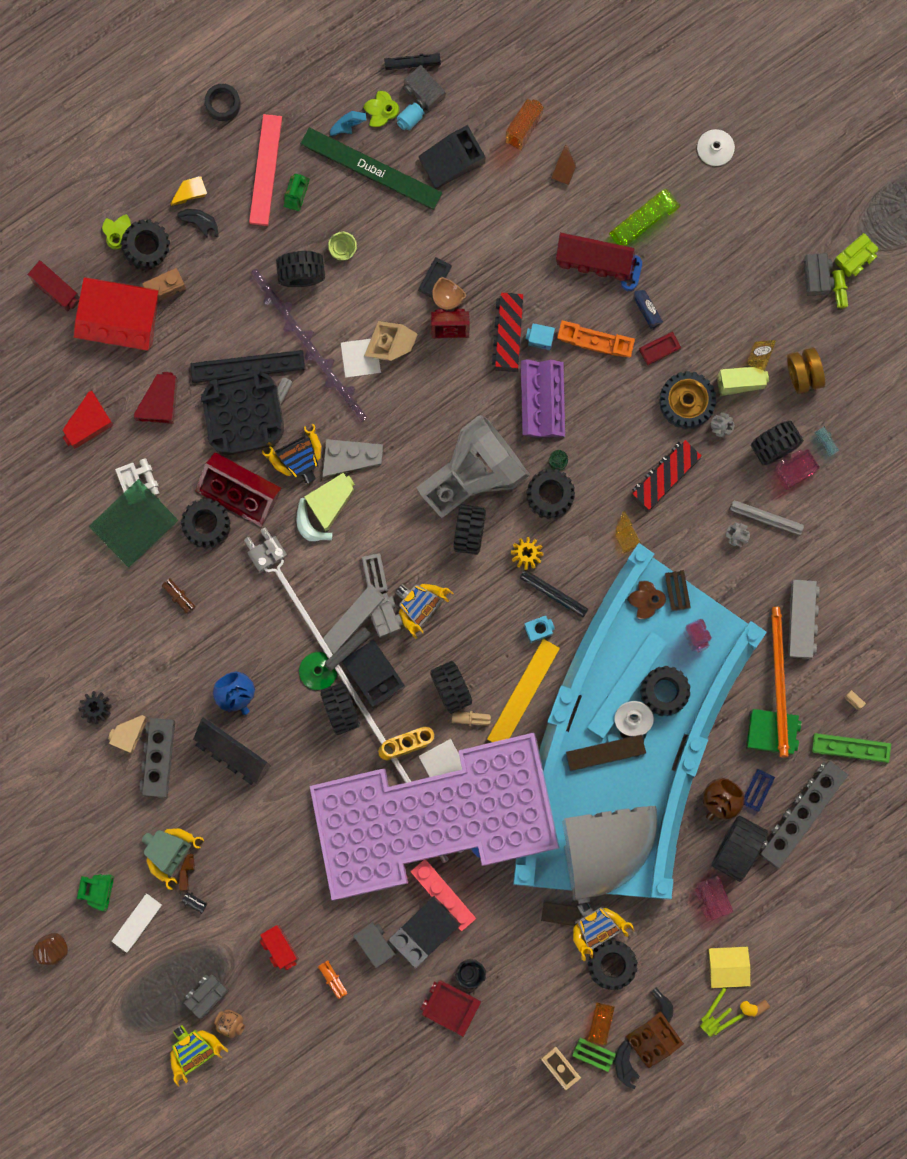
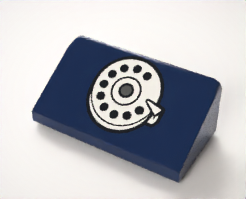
[633,290,663,329]

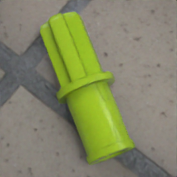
[832,270,848,308]

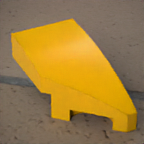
[170,177,207,206]

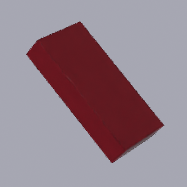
[639,331,681,366]

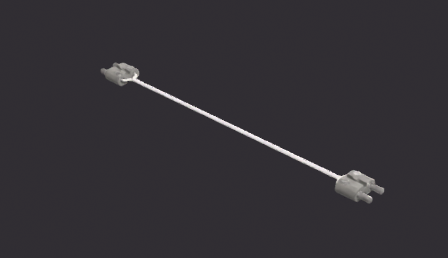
[244,528,462,863]

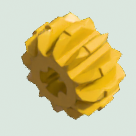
[511,537,543,570]

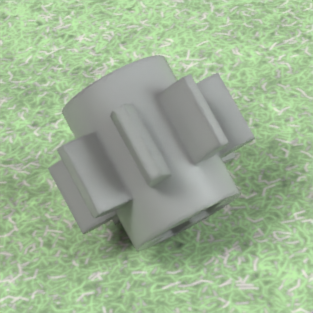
[711,413,735,438]
[726,522,750,547]

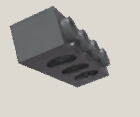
[140,718,175,798]

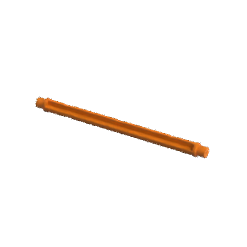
[771,607,790,758]

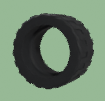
[712,815,768,882]

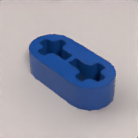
[621,255,642,291]

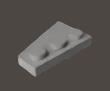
[323,439,383,478]

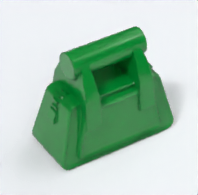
[283,173,310,211]
[76,874,114,912]

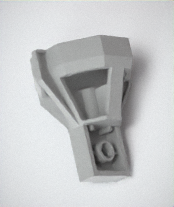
[416,415,530,518]

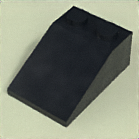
[389,896,461,968]

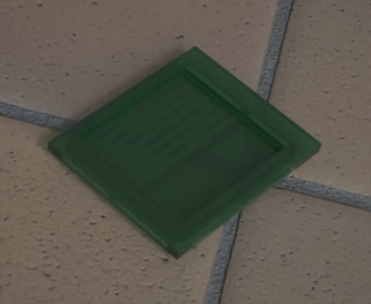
[89,479,178,568]

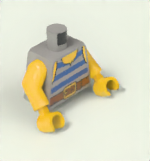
[395,584,454,639]
[573,902,634,961]

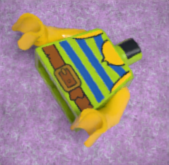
[170,1025,228,1087]

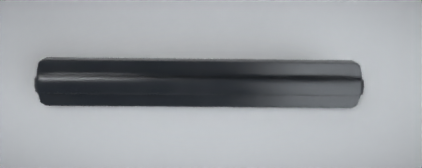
[520,570,588,617]

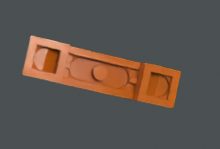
[557,320,635,358]

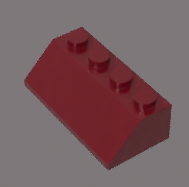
[556,232,635,281]
[195,452,282,527]

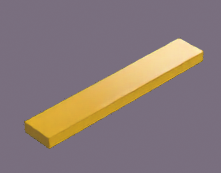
[487,639,560,742]

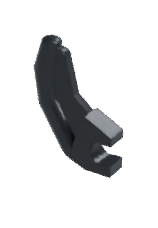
[177,209,219,237]
[614,1040,640,1089]

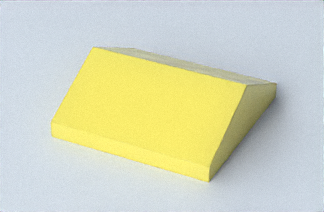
[709,947,750,988]

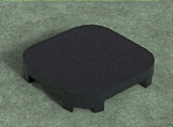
[201,371,284,455]

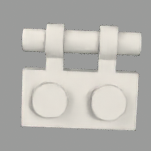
[115,458,160,506]

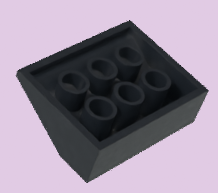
[193,717,271,785]

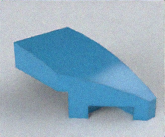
[330,111,366,136]

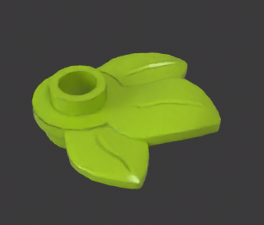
[363,91,400,127]
[102,214,139,250]

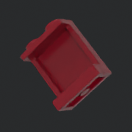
[420,980,481,1037]

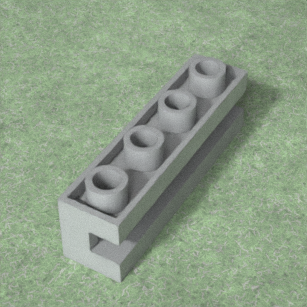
[787,580,820,660]

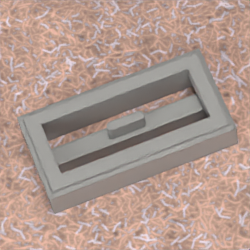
[362,553,388,592]

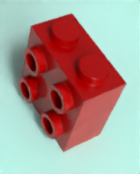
[259,925,299,970]

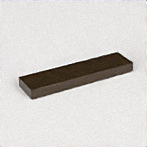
[566,735,646,771]

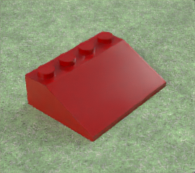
[74,277,159,350]

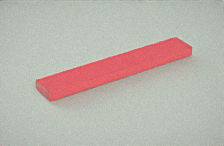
[249,114,282,226]

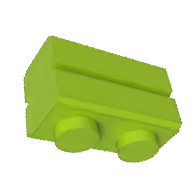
[834,233,879,277]

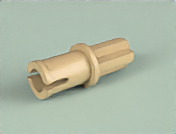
[452,711,491,726]

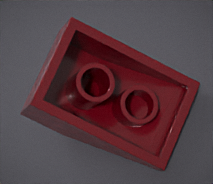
[431,309,470,339]

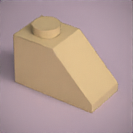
[108,715,148,754]

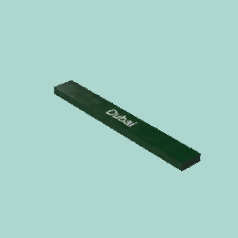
[300,127,443,210]

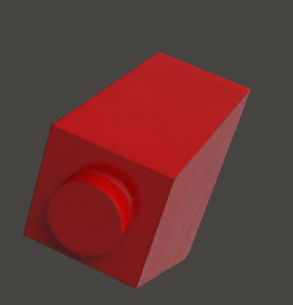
[63,390,114,449]

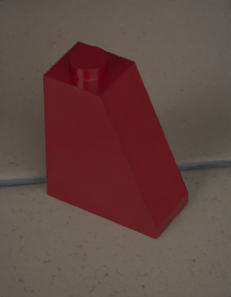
[27,260,80,312]
[134,372,178,424]

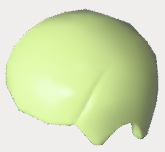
[328,231,357,261]

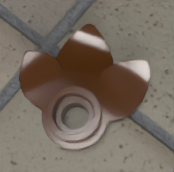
[627,581,666,619]

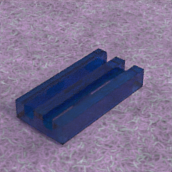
[744,769,775,812]

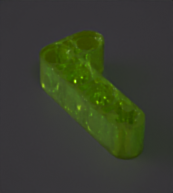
[609,188,681,246]

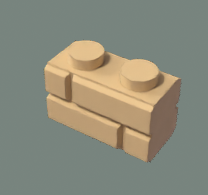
[540,1046,581,1090]

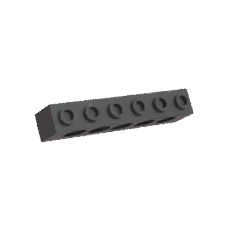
[758,761,848,869]

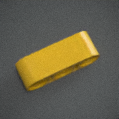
[378,727,434,760]

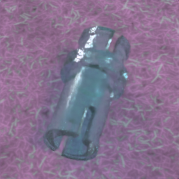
[814,426,840,457]

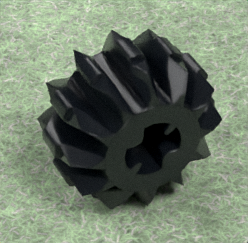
[78,691,112,724]

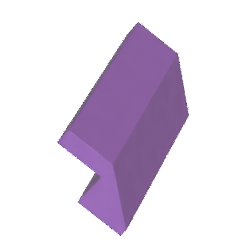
[521,359,565,438]

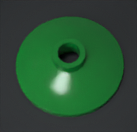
[299,652,337,690]

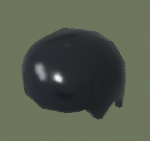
[455,959,486,989]

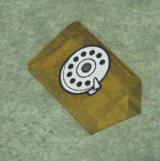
[747,340,776,371]

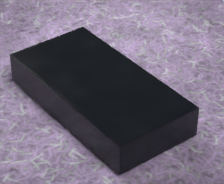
[418,257,452,298]

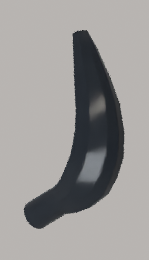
[651,987,673,1023]

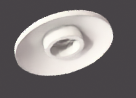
[697,129,735,166]
[615,701,654,736]

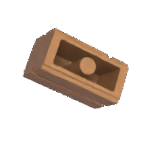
[142,268,186,302]

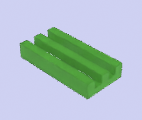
[572,1038,616,1072]

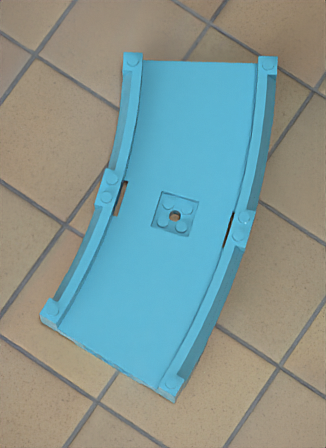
[513,543,767,900]

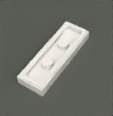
[112,894,163,953]

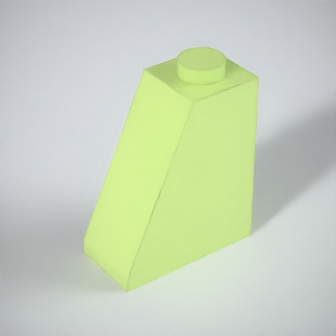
[717,366,769,396]
[305,473,355,532]

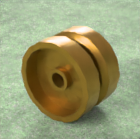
[787,347,825,394]

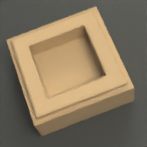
[845,690,866,710]

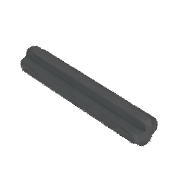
[324,628,371,671]

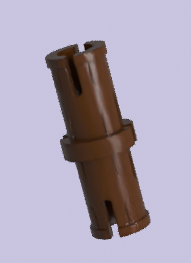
[162,578,196,614]

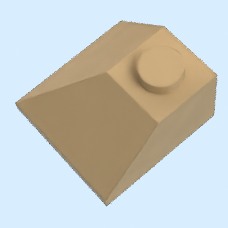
[364,321,418,361]

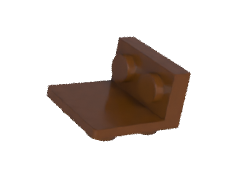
[626,1012,684,1068]

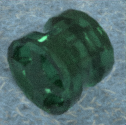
[549,450,568,471]

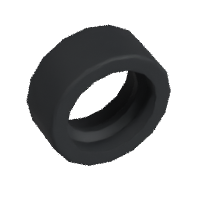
[205,84,241,121]

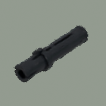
[384,53,441,71]

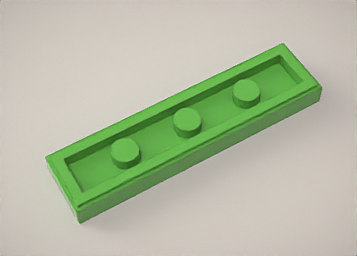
[812,733,891,763]

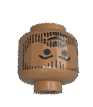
[214,1009,245,1039]

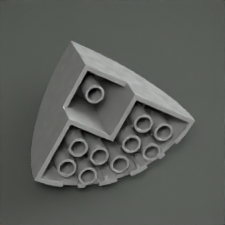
[562,806,657,904]

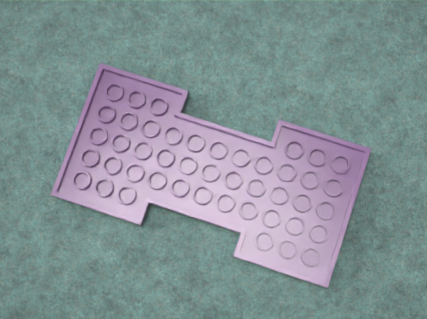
[310,733,559,901]

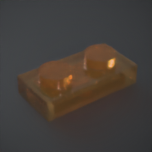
[588,1002,615,1045]

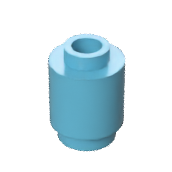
[397,103,424,131]

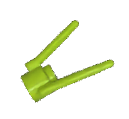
[700,988,744,1037]

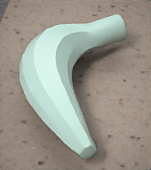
[296,498,332,541]

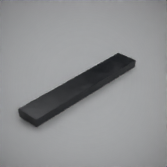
[190,350,306,383]

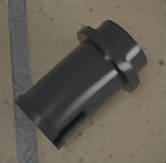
[182,892,208,914]

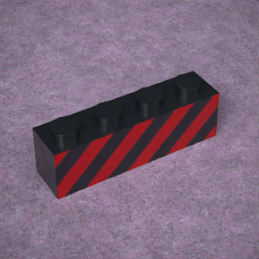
[492,293,523,372]
[631,440,702,513]

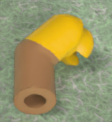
[740,1000,770,1017]

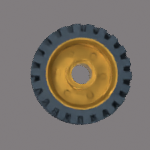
[659,371,716,429]

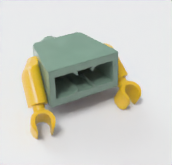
[142,828,204,890]

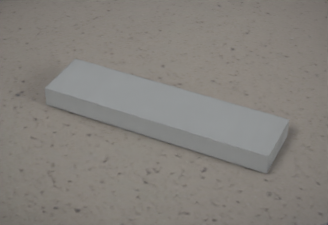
[323,585,385,654]

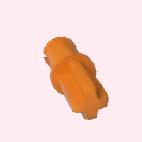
[318,961,347,999]

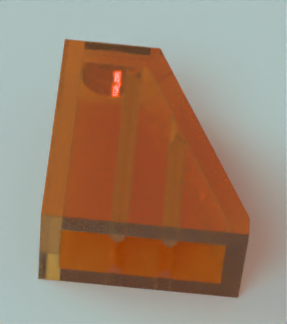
[505,98,544,151]

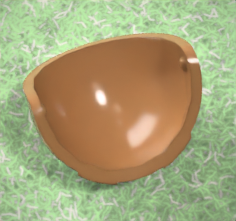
[433,277,466,310]

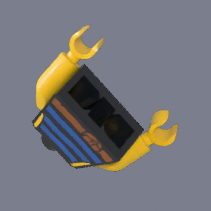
[262,424,322,484]

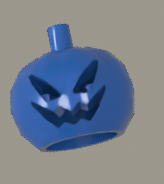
[212,671,255,715]

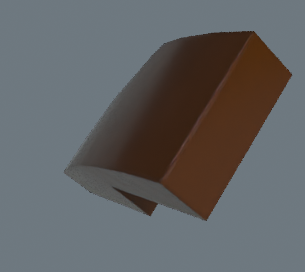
[552,145,576,185]
[179,854,195,891]

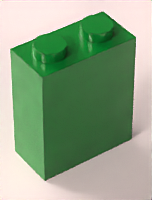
[746,709,801,755]

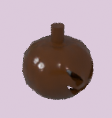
[703,778,745,821]

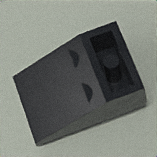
[418,125,486,189]
[342,639,405,709]

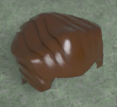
[33,933,68,965]

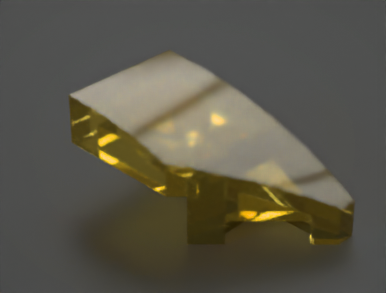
[615,511,641,553]

